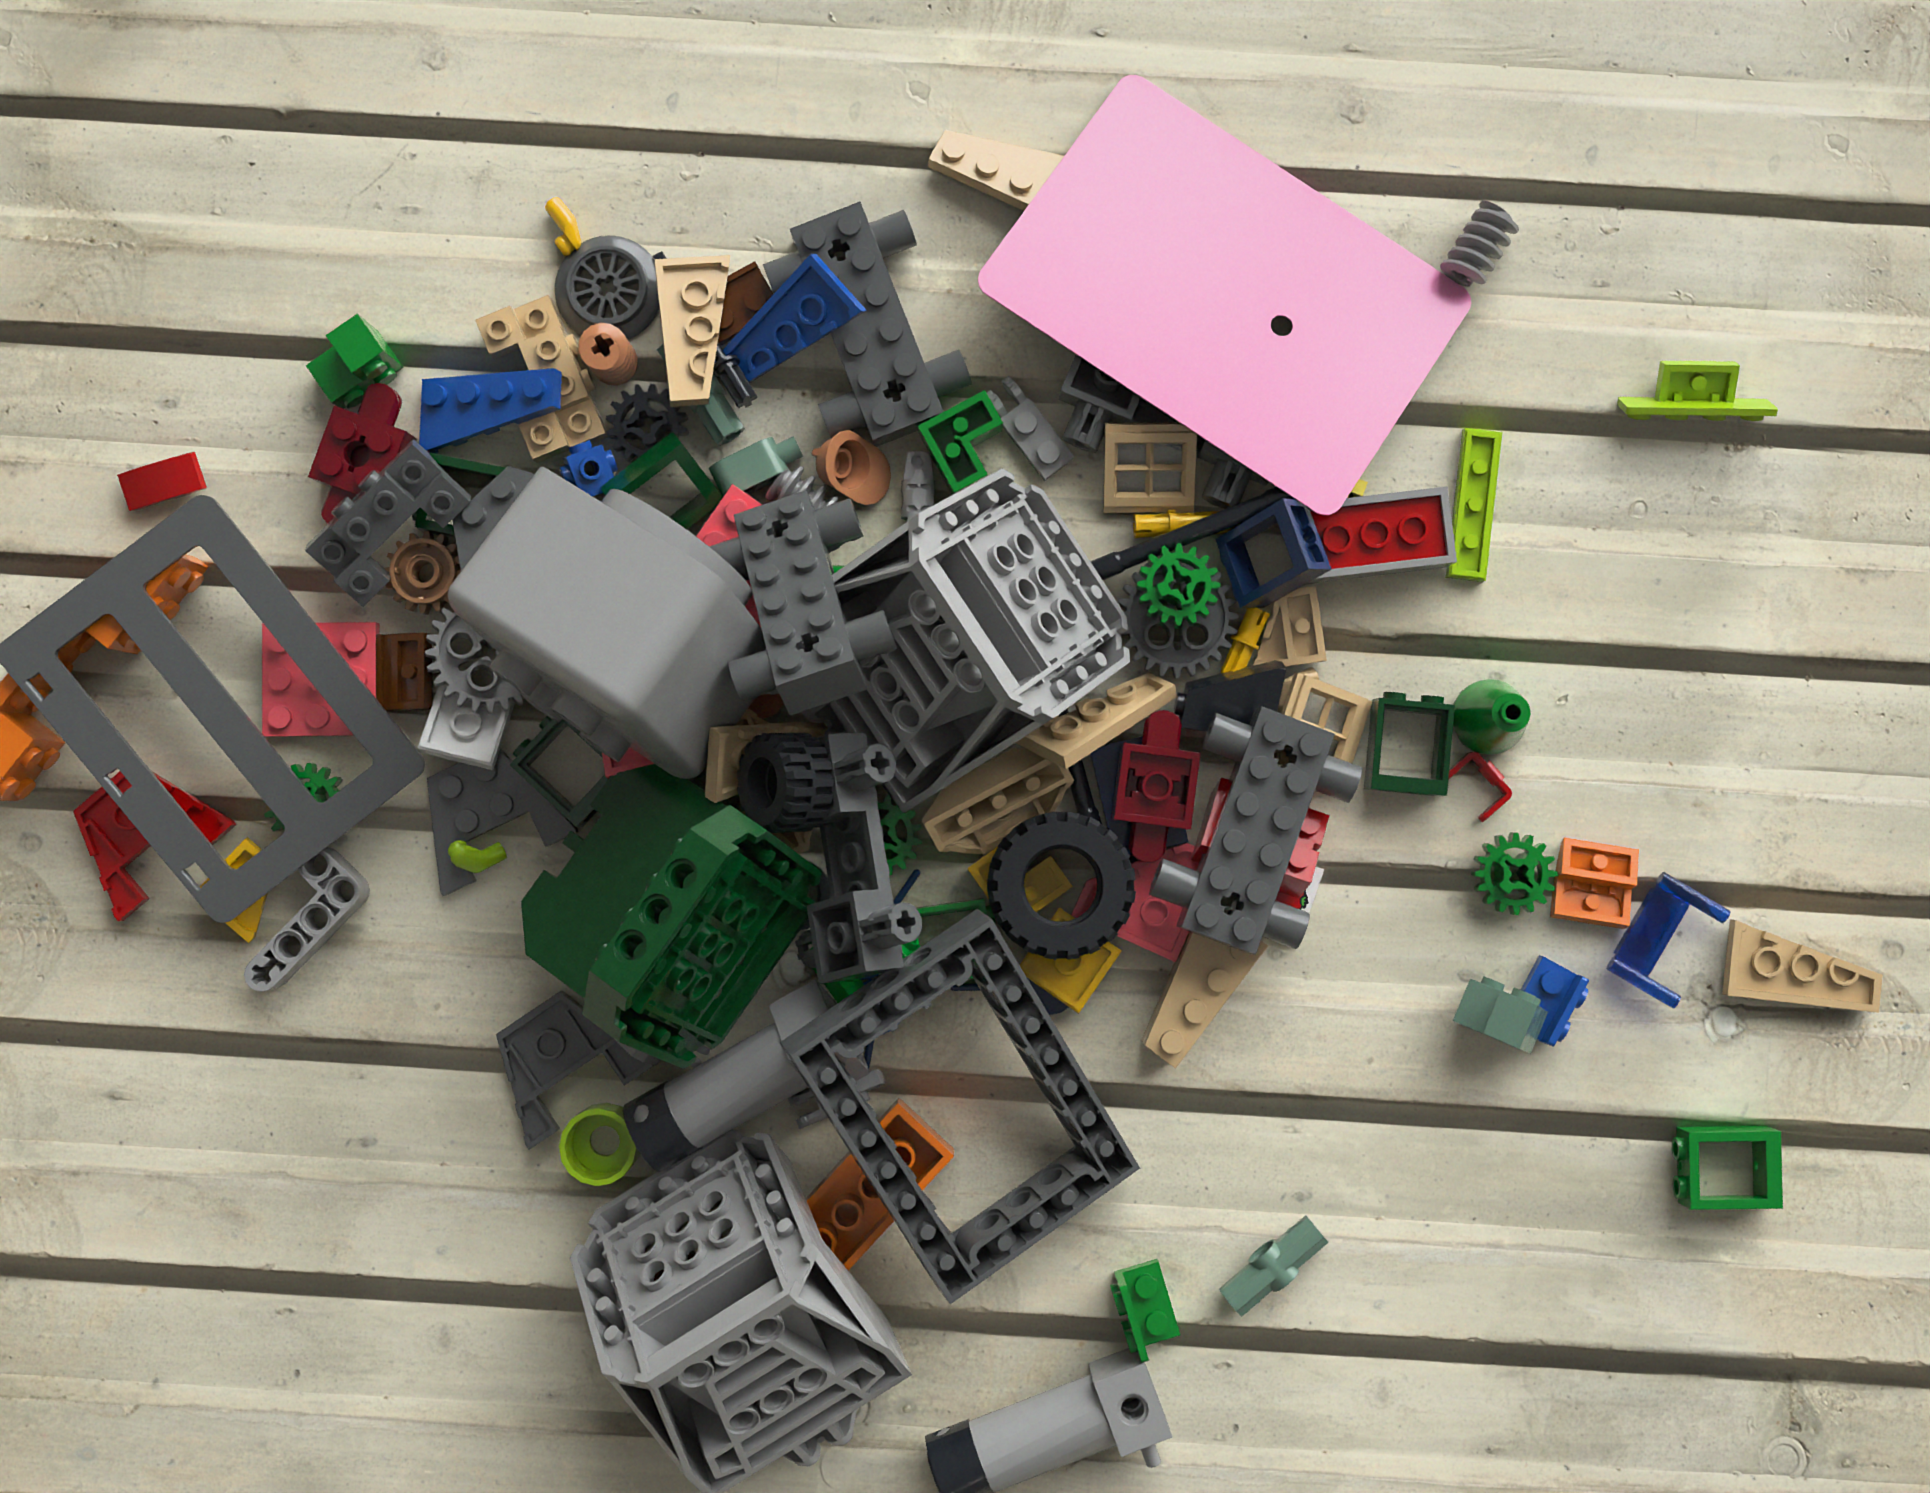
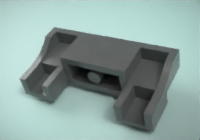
[305,439,471,607]

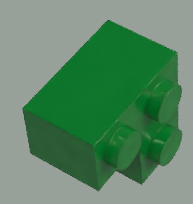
[306,313,403,409]
[918,390,1003,495]

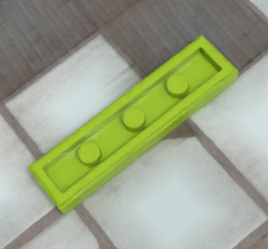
[1446,428,1503,582]

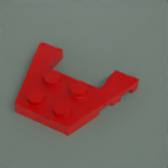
[73,771,237,921]

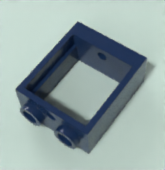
[1215,498,1331,608]

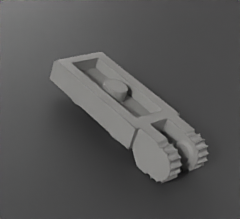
[987,376,1075,481]

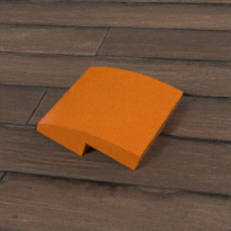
[1550,837,1639,929]

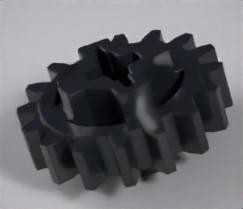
[605,384,689,462]

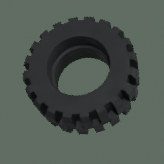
[987,812,1136,960]

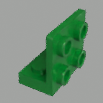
[1110,1259,1180,1363]

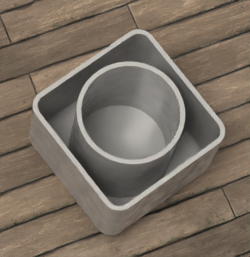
[448,467,766,779]

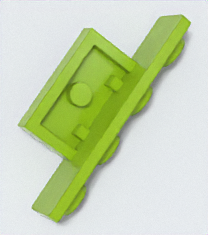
[1617,361,1778,421]

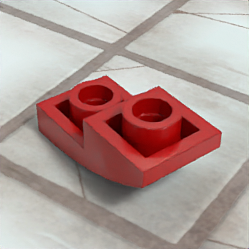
[117,452,207,511]

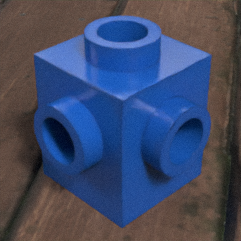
[559,440,618,496]

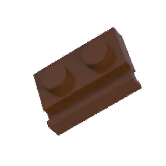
[718,261,773,346]
[376,632,432,710]

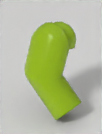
[448,840,507,873]

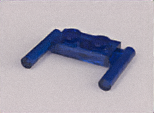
[1606,872,1731,1009]

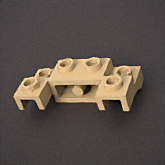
[475,295,608,463]

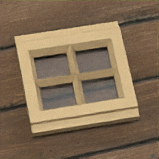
[1103,422,1197,513]
[1274,672,1373,765]

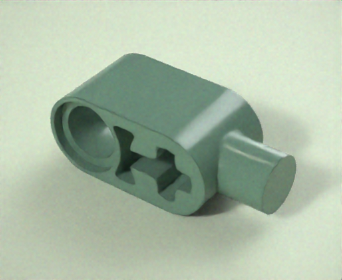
[709,436,803,496]

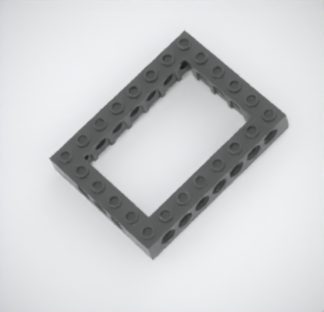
[780,909,1140,1304]

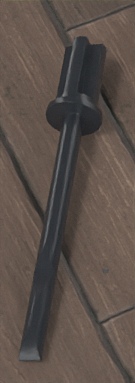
[653,251,757,408]

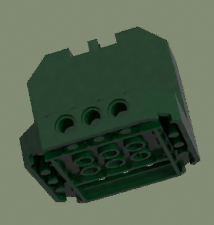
[521,764,822,1069]

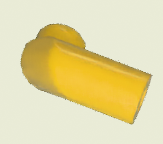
[545,197,582,256]

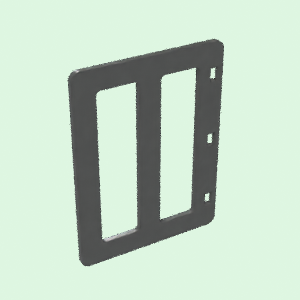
[0,495,425,923]

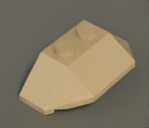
[922,748,1074,854]

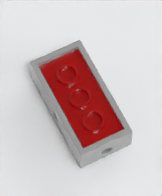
[1307,486,1457,584]

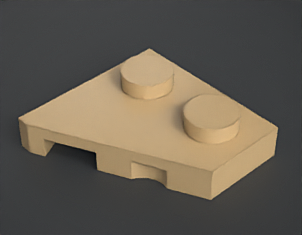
[1253,586,1327,667]

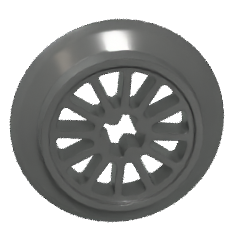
[555,235,659,339]

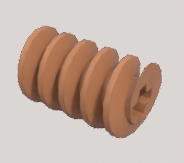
[578,323,638,386]

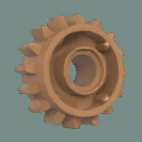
[385,531,461,615]

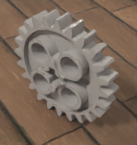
[425,608,523,715]

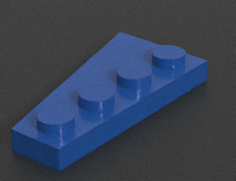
[715,254,867,383]
[419,368,562,454]

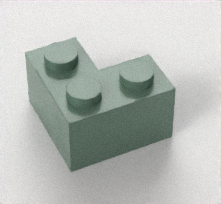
[1453,976,1548,1054]

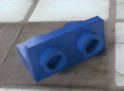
[1521,955,1589,1047]

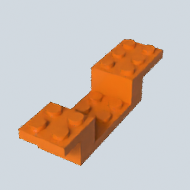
[0,554,208,801]

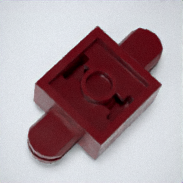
[308,383,417,523]
[1111,710,1201,863]

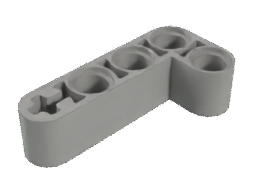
[244,847,370,992]

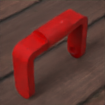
[1449,752,1512,822]

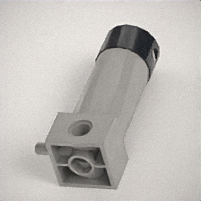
[623,979,870,1172]
[925,1348,1172,1493]

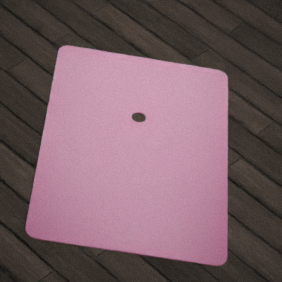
[978,75,1471,515]

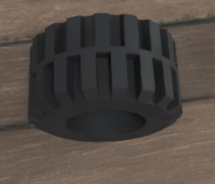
[737,733,834,833]

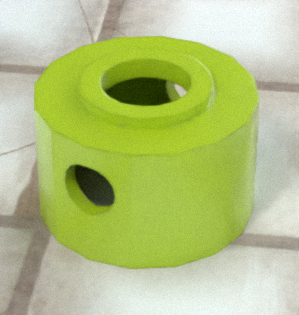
[559,1102,640,1186]

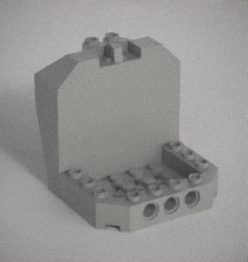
[802,468,1130,813]
[570,1130,912,1493]

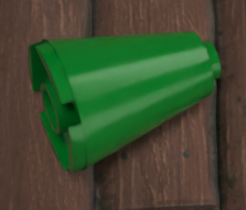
[1453,679,1531,755]

